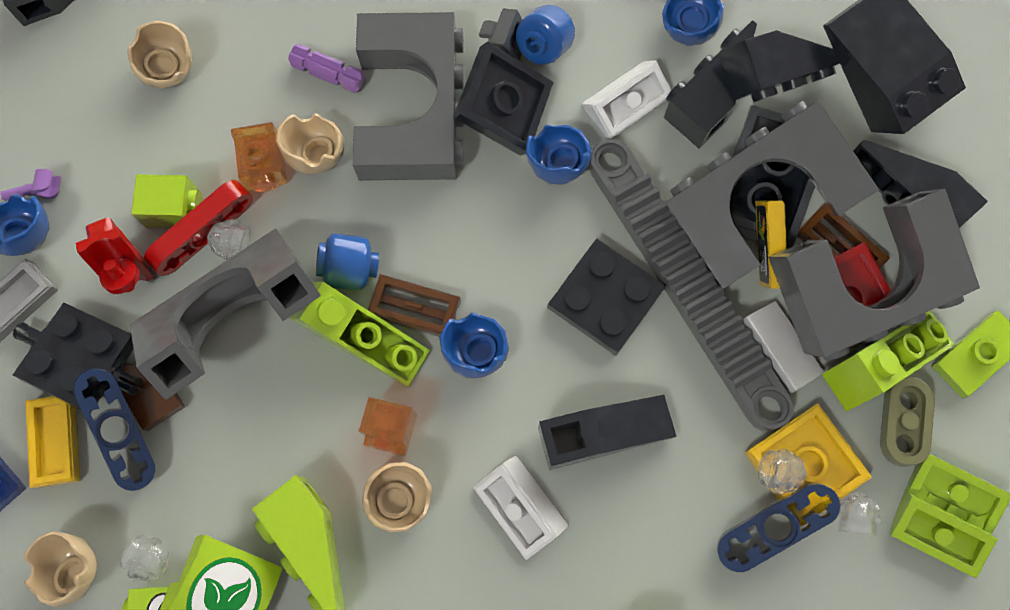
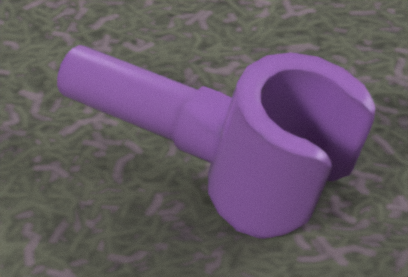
[0,169,61,201]

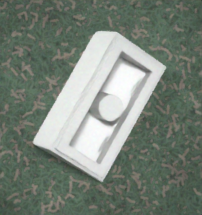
[582,60,671,139]
[743,301,824,394]
[473,456,568,560]

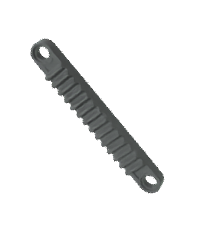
[589,139,793,431]

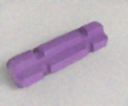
[288,44,365,93]

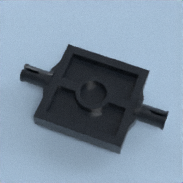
[12,302,143,414]

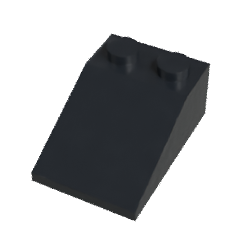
[823,0,966,134]
[730,105,815,249]

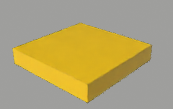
[744,403,872,527]

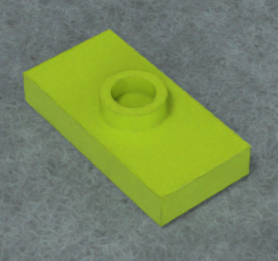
[932,310,1010,399]

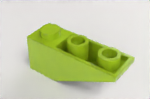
[289,282,430,387]
[821,310,955,412]
[252,474,345,610]

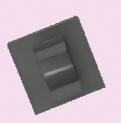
[479,8,522,61]

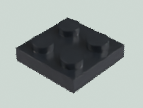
[453,41,554,156]
[547,238,666,356]

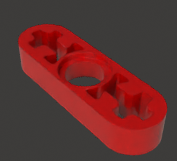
[144,180,253,276]

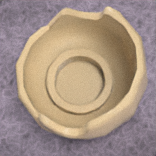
[127,20,192,89]
[276,113,344,175]
[362,462,432,533]
[23,531,97,608]

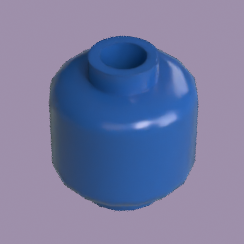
[516,4,575,65]
[316,233,379,291]

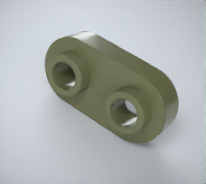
[880,377,935,467]

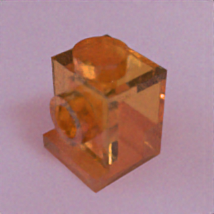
[231,122,287,192]
[359,397,417,456]

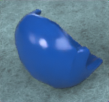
[662,0,724,46]
[526,124,591,185]
[0,194,50,256]
[439,312,509,379]

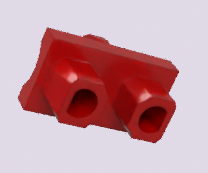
[75,218,154,295]

